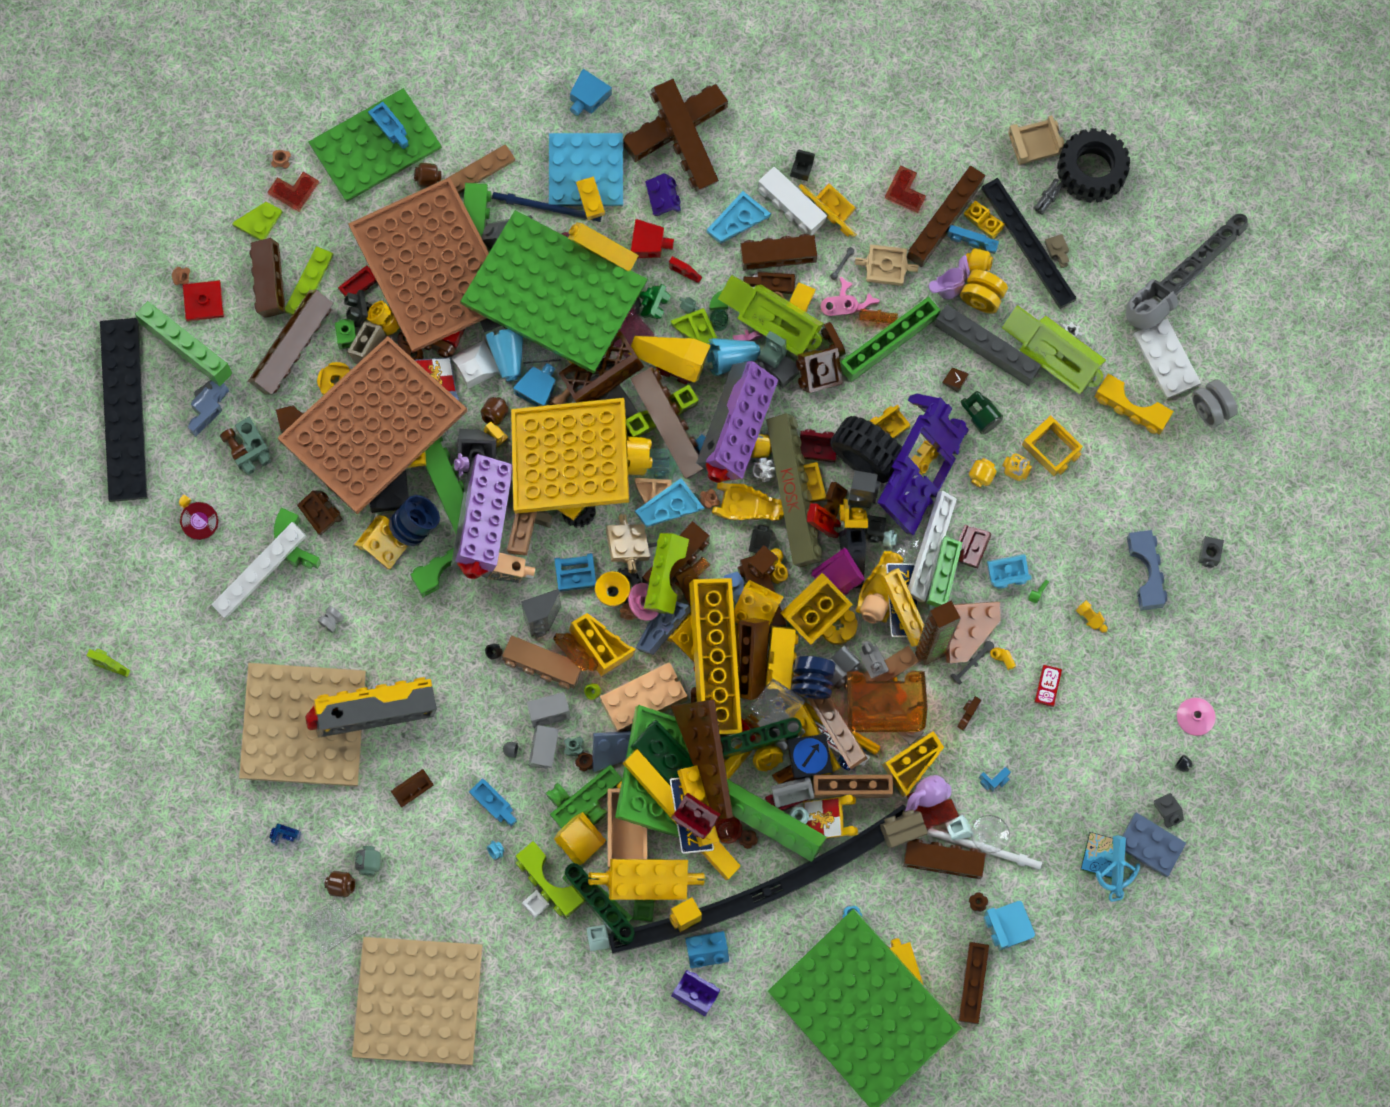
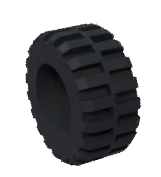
[1057,128,1131,203]
[831,416,902,483]

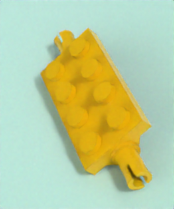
[588,859,705,900]

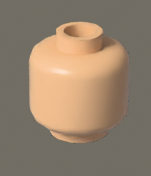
[860,593,888,623]

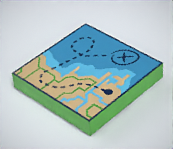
[1080,832,1113,879]

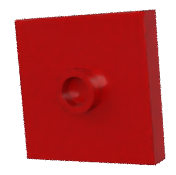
[183,280,224,321]

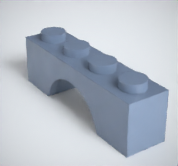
[1127,530,1167,611]

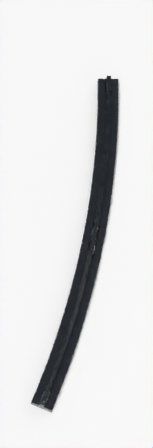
[608,804,906,954]

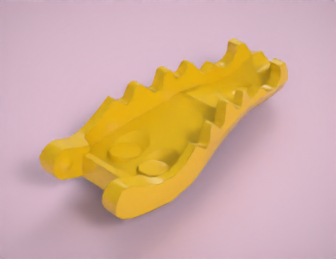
[712,482,784,521]
[855,551,903,623]

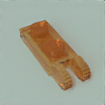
[553,633,598,671]

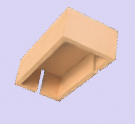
[600,662,687,732]
[608,788,647,870]

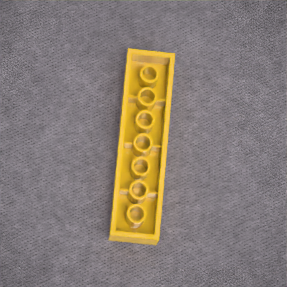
[689,578,742,737]

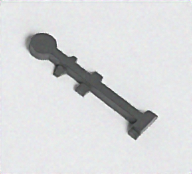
[950,641,994,685]

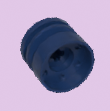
[389,495,440,546]
[791,656,836,699]

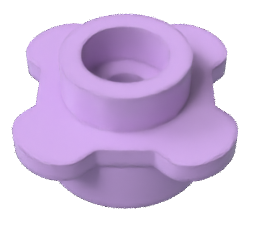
[454,453,469,476]

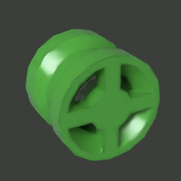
[545,783,570,808]
[583,801,608,825]

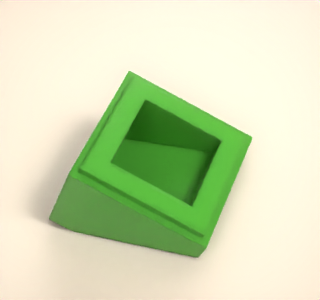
[633,900,655,922]

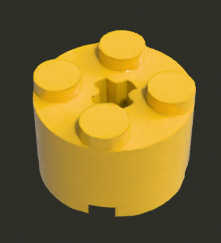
[626,437,652,476]

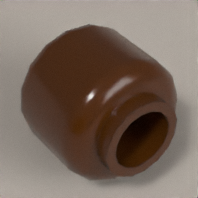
[414,163,441,187]
[480,397,508,425]
[324,871,356,898]

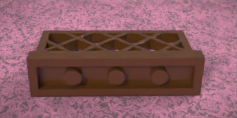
[558,331,644,403]

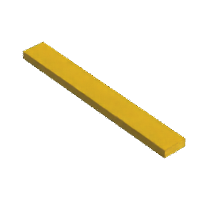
[622,749,741,880]

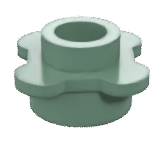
[679,297,699,313]
[564,737,583,756]

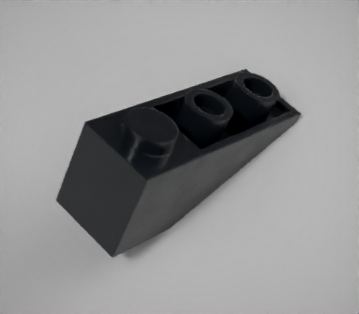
[838,528,866,589]

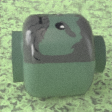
[355,846,381,876]

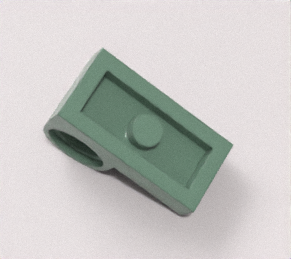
[759,331,787,368]

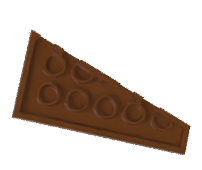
[671,699,733,819]

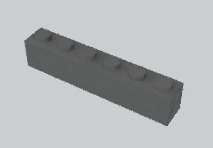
[935,304,1041,386]

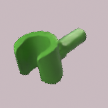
[1028,580,1049,603]

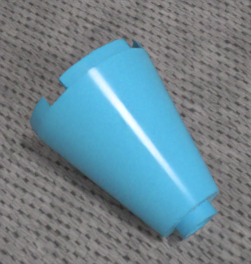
[486,329,523,382]
[707,338,760,376]

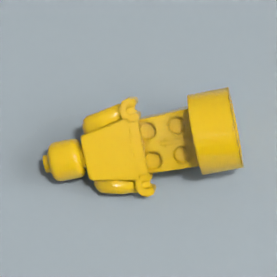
[1075,600,1108,633]

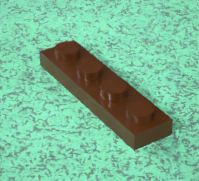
[958,942,989,1025]

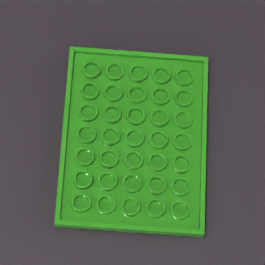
[460,210,647,374]
[768,909,962,1107]

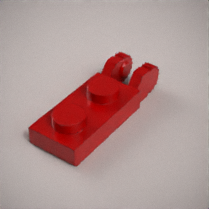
[806,503,841,538]

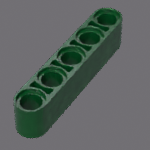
[720,717,803,759]
[565,863,634,944]

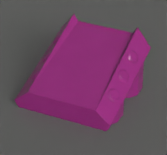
[811,548,865,596]

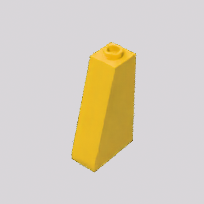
[568,222,639,271]

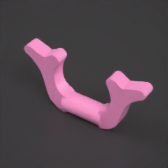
[839,277,880,312]

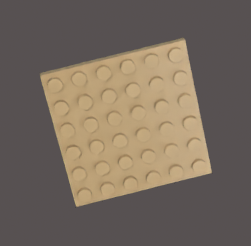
[239,663,366,786]
[352,937,483,1065]

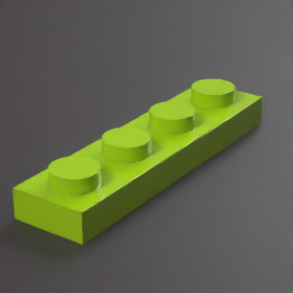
[285,246,334,315]

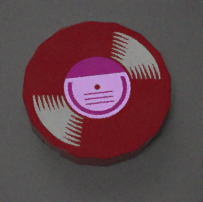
[180,502,219,540]

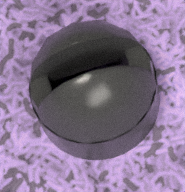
[503,742,518,758]

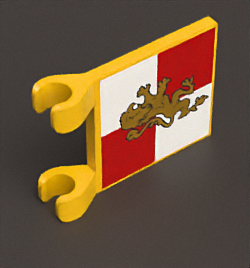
[804,795,858,839]

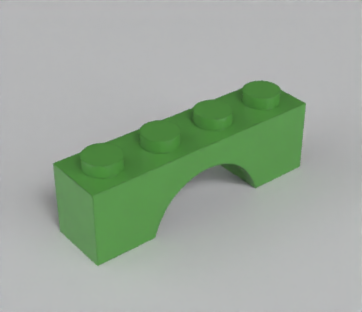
[410,548,454,598]

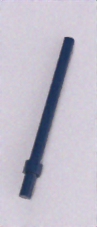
[492,192,602,222]

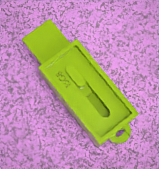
[718,275,824,356]
[1002,305,1106,394]

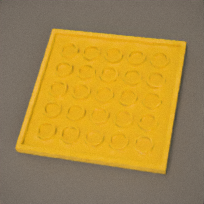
[511,398,629,514]

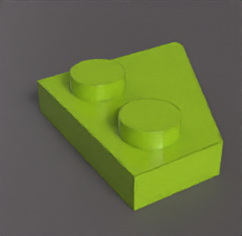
[232,202,283,240]
[671,308,717,343]
[86,648,130,677]

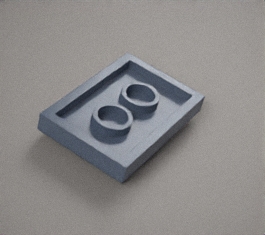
[1122,812,1186,877]

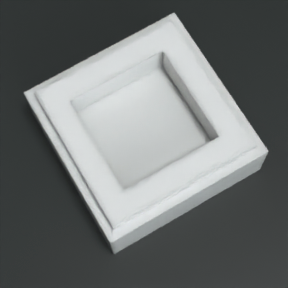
[522,890,550,918]

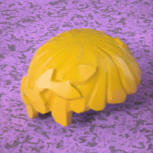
[753,745,783,772]

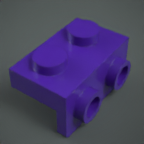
[645,173,681,216]
[671,970,720,1016]

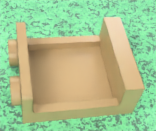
[1008,115,1064,165]

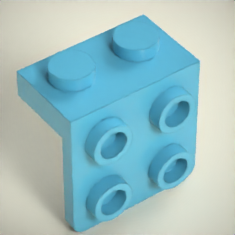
[983,901,1035,951]

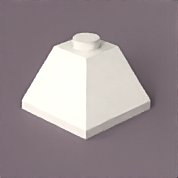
[451,340,500,389]

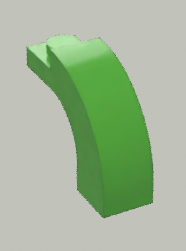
[274,508,321,569]

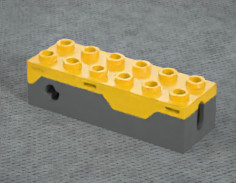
[305,677,437,738]

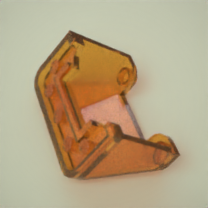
[846,671,928,732]

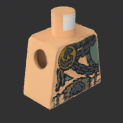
[488,553,535,583]

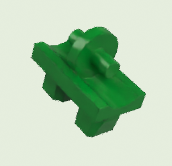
[639,284,671,319]

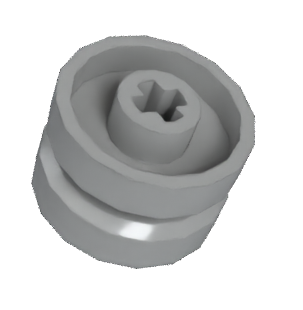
[1192,379,1238,428]

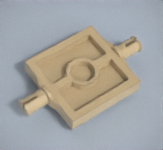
[855,244,919,286]
[605,514,650,573]

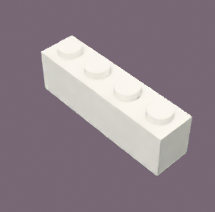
[758,167,827,235]

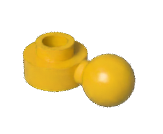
[770,548,788,584]

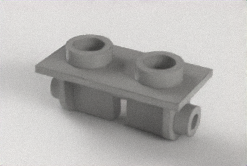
[859,641,889,679]

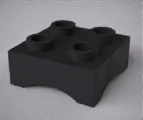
[370,469,409,513]

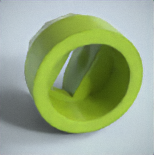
[584,683,601,700]

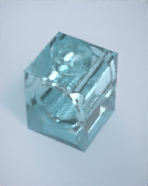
[650,449,670,479]

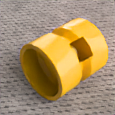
[366,301,399,336]

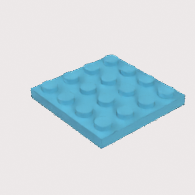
[549,133,623,206]

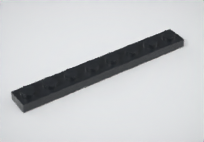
[981,178,1076,309]

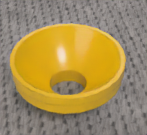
[595,571,630,607]

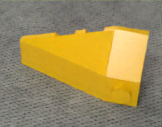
[628,336,711,383]

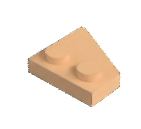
[635,478,672,504]

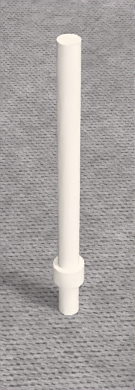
[927,828,1042,870]

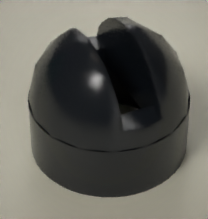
[485,643,502,660]
[1175,755,1192,772]

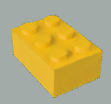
[781,573,853,645]

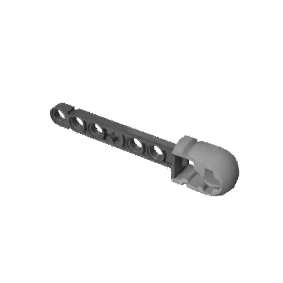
[1125,214,1248,330]

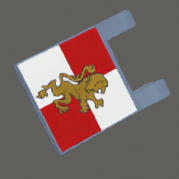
[415,357,459,401]

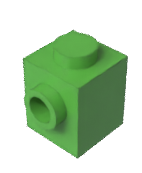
[335,319,356,350]

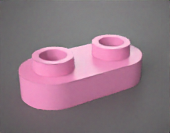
[821,295,859,316]

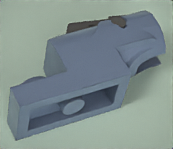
[188,380,229,437]

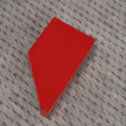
[669,256,702,283]

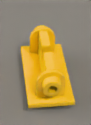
[911,441,939,475]

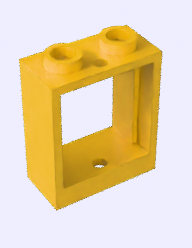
[1022,415,1083,476]

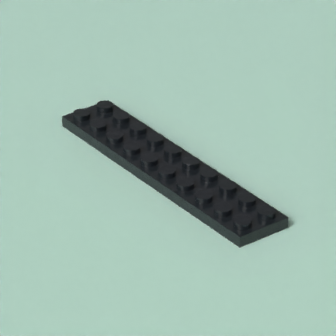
[100,318,148,502]

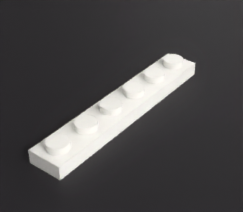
[908,491,957,602]
[211,522,307,618]

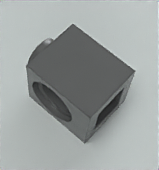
[1198,536,1224,568]

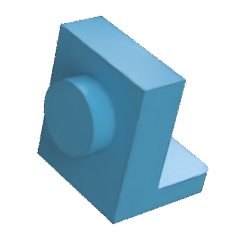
[979,767,1011,792]

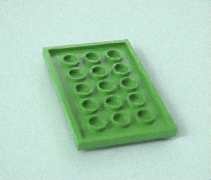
[308,88,442,202]
[615,705,689,838]

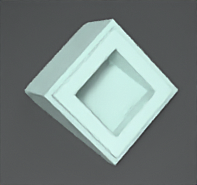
[945,815,973,841]
[586,925,610,951]

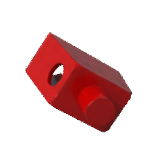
[630,219,674,258]

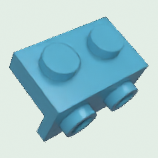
[987,554,1031,589]

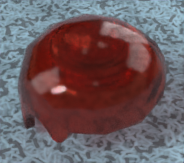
[715,816,743,844]

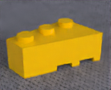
[569,613,636,677]
[766,626,799,690]
[881,731,944,797]

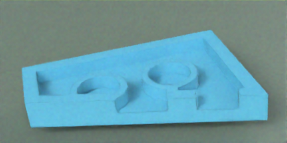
[706,191,771,244]
[635,478,704,528]

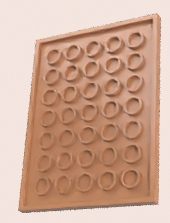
[348,177,489,353]
[278,336,467,514]

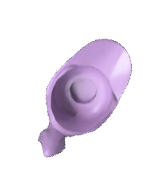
[929,255,970,300]
[905,775,951,811]

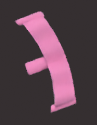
[733,330,763,341]

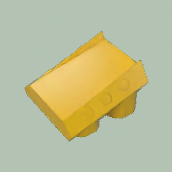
[554,812,606,865]

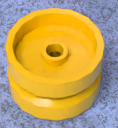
[960,269,1008,314]

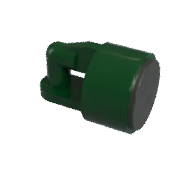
[961,391,1003,434]

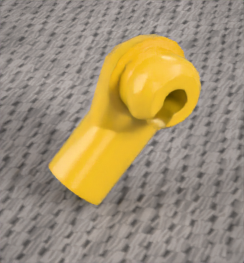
[990,647,1016,670]

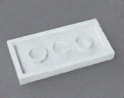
[1133,319,1201,399]

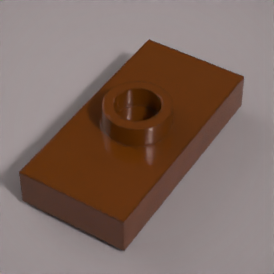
[391,769,434,808]

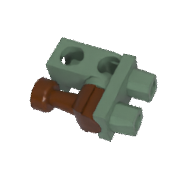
[220,416,271,476]

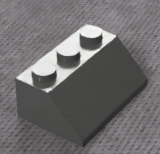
[521,589,561,638]

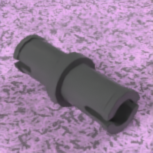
[1033,178,1064,215]

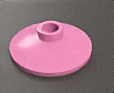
[628,583,659,621]
[1177,698,1216,736]

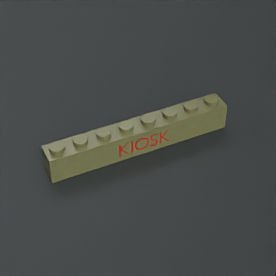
[766,413,822,567]

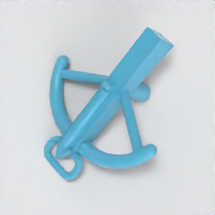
[1096,835,1140,902]

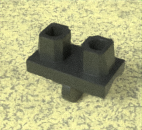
[344,290,372,328]

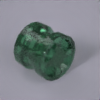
[710,309,729,331]

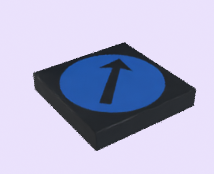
[787,734,833,779]

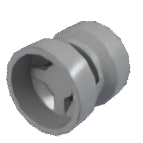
[318,606,345,633]

